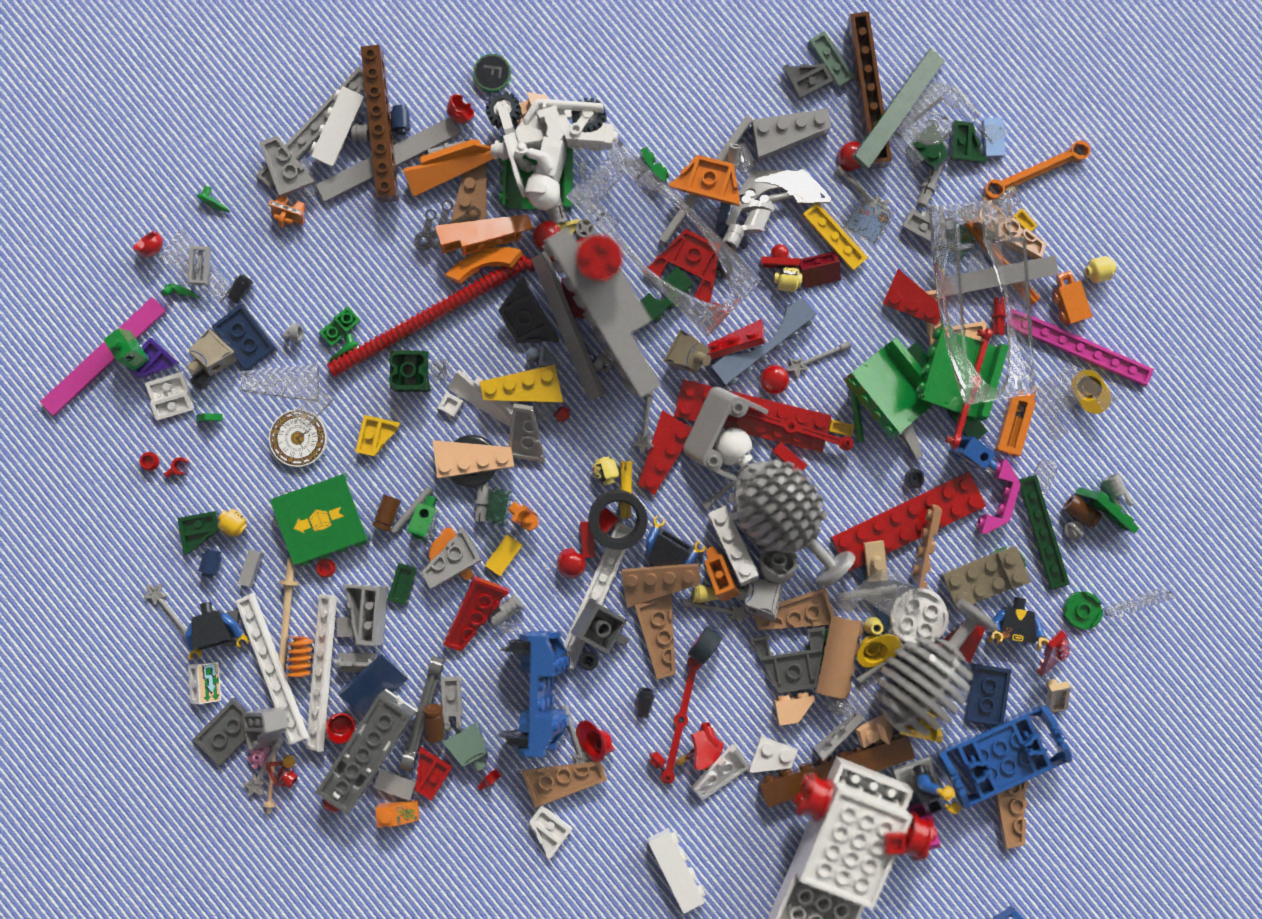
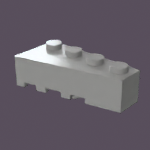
[751,108,831,163]

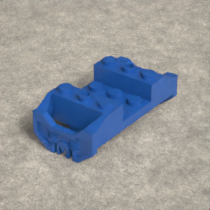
[936,705,1073,809]

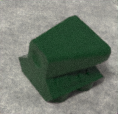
[389,350,431,392]

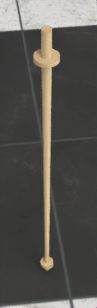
[263,558,299,814]

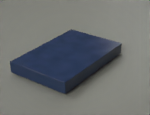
[211,303,277,372]
[338,653,408,717]
[964,663,1012,726]

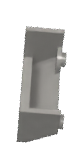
[683,387,768,481]

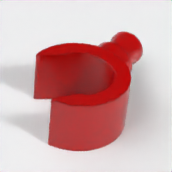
[164,457,190,478]
[478,768,502,791]

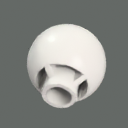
[714,427,753,468]

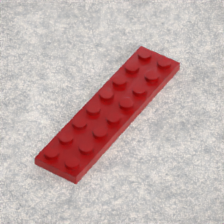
[674,379,832,453]
[831,472,986,572]

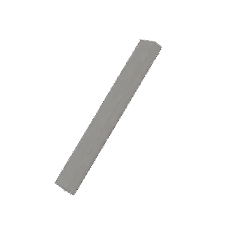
[939,256,1059,297]

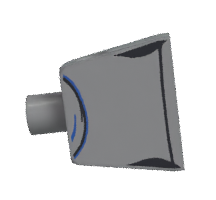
[736,580,783,622]

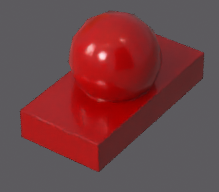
[759,244,800,268]

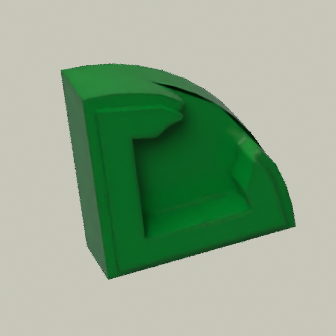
[196,413,223,422]

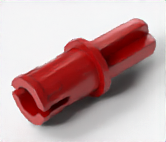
[991,297,1007,336]

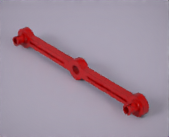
[945,328,992,450]
[745,408,854,451]
[661,657,701,784]

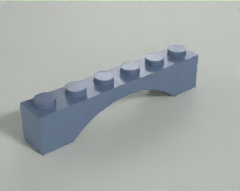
[710,297,817,386]

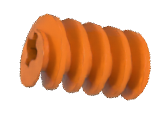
[285,636,313,677]

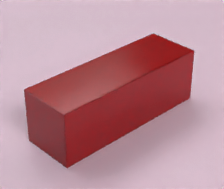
[771,442,807,471]
[580,521,596,558]

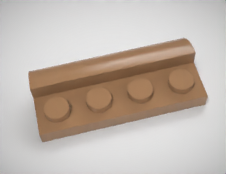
[816,616,863,699]

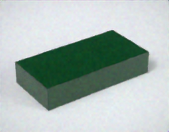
[387,563,418,605]

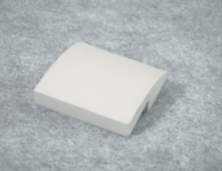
[145,371,194,421]

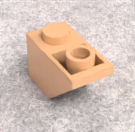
[774,691,815,726]

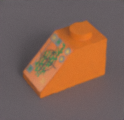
[375,800,420,828]

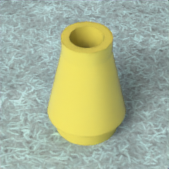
[691,585,720,604]
[864,617,883,636]

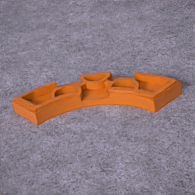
[445,247,523,284]

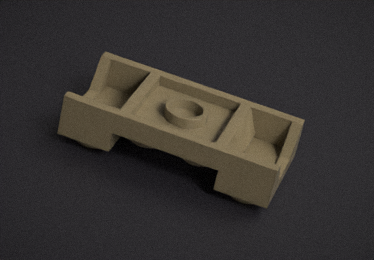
[941,545,1031,610]

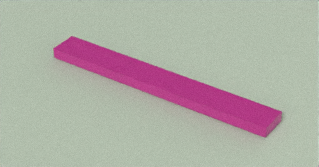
[40,297,167,416]
[1005,308,1154,387]

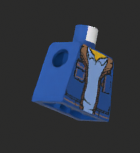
[949,436,998,472]

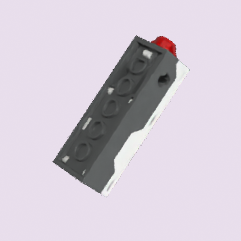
[315,689,418,815]

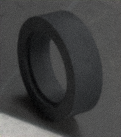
[588,490,648,550]

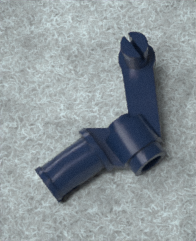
[714,202,751,250]

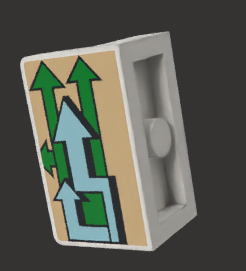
[188,662,221,704]

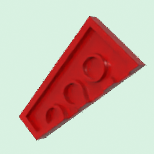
[638,410,691,495]
[443,576,510,651]

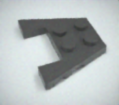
[750,626,826,693]

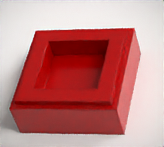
[599,507,620,534]
[883,832,906,855]

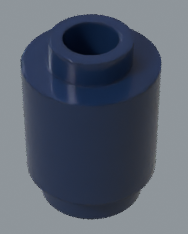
[390,105,411,135]
[198,549,222,578]

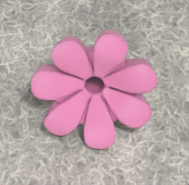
[247,747,271,768]

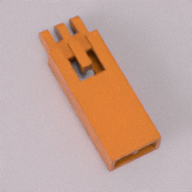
[994,382,1037,456]

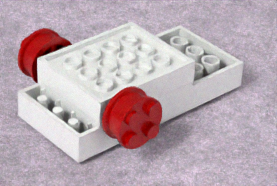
[769,756,937,919]

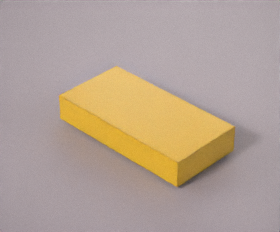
[485,534,523,576]

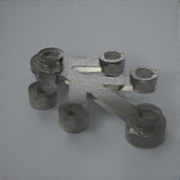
[414,200,481,255]

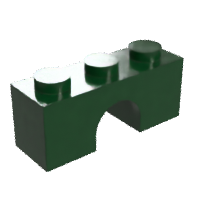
[640,267,693,325]

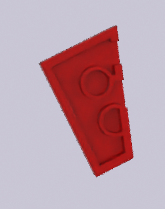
[707,319,765,360]

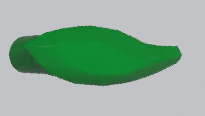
[197,186,230,213]
[161,284,200,299]
[328,334,359,362]

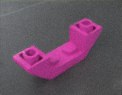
[976,459,1021,534]

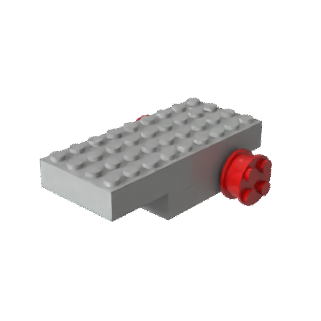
[542,227,661,397]

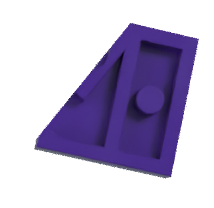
[125,337,180,379]

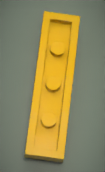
[802,203,868,272]

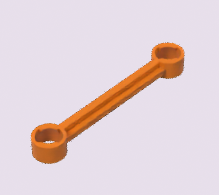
[983,140,1091,201]

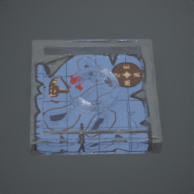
[843,194,896,247]

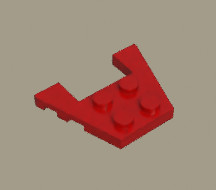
[644,229,720,306]

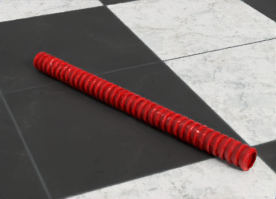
[327,255,530,378]

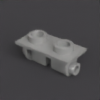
[335,653,377,673]

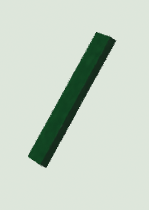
[907,342,988,440]
[1018,474,1070,590]

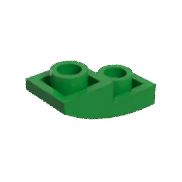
[640,147,669,186]
[319,307,361,348]

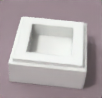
[437,392,464,418]

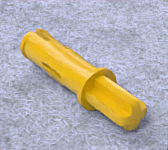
[620,461,633,519]

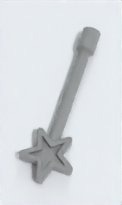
[835,165,889,216]
[786,341,851,377]
[633,390,654,454]
[702,462,756,510]
[144,584,187,636]
[682,599,751,625]
[561,704,593,763]
[243,736,285,797]

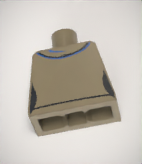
[186,329,237,376]
[664,329,711,373]

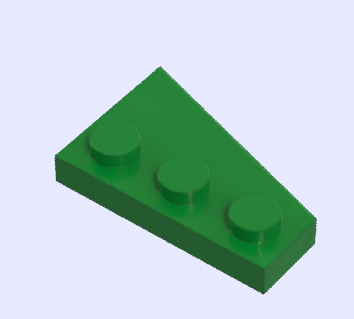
[1075,487,1139,534]

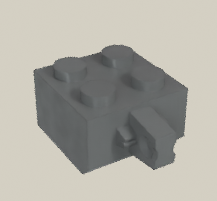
[570,599,629,654]

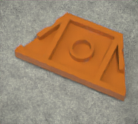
[669,155,740,207]

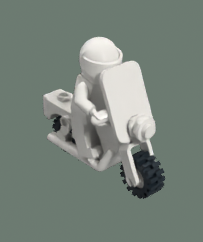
[485,91,618,210]

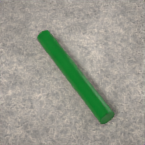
[850,390,864,443]

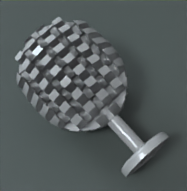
[727,459,855,588]
[874,598,998,735]

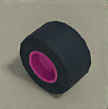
[688,627,722,665]

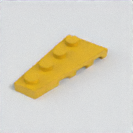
[479,365,564,403]

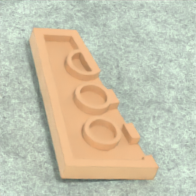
[432,440,515,479]

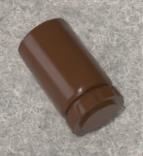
[372,494,401,531]
[1063,495,1102,529]
[423,704,444,743]

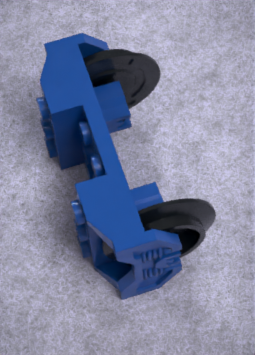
[498,631,570,757]

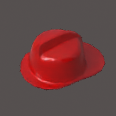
[576,720,614,762]

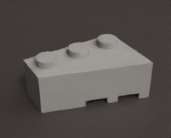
[343,584,388,646]
[242,707,289,752]

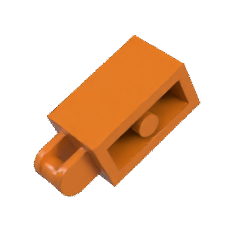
[1053,271,1093,326]
[704,547,740,602]

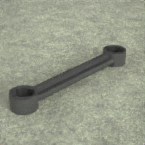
[400,656,445,771]

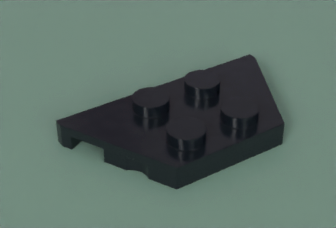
[498,276,559,343]

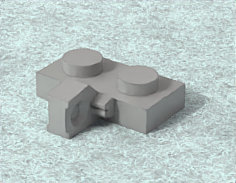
[902,204,945,245]

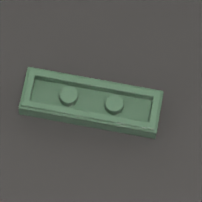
[808,31,855,89]

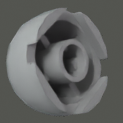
[759,550,798,583]

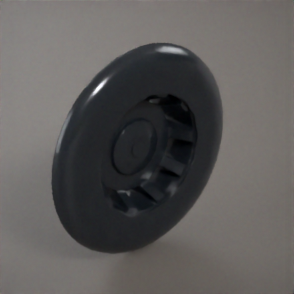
[450,435,496,488]

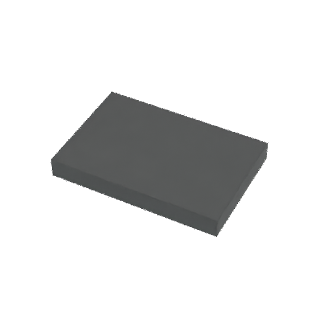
[192,698,248,767]

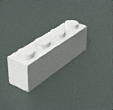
[310,86,364,168]
[708,505,759,587]
[648,828,706,914]

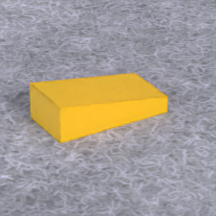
[1011,208,1038,232]
[828,420,854,437]

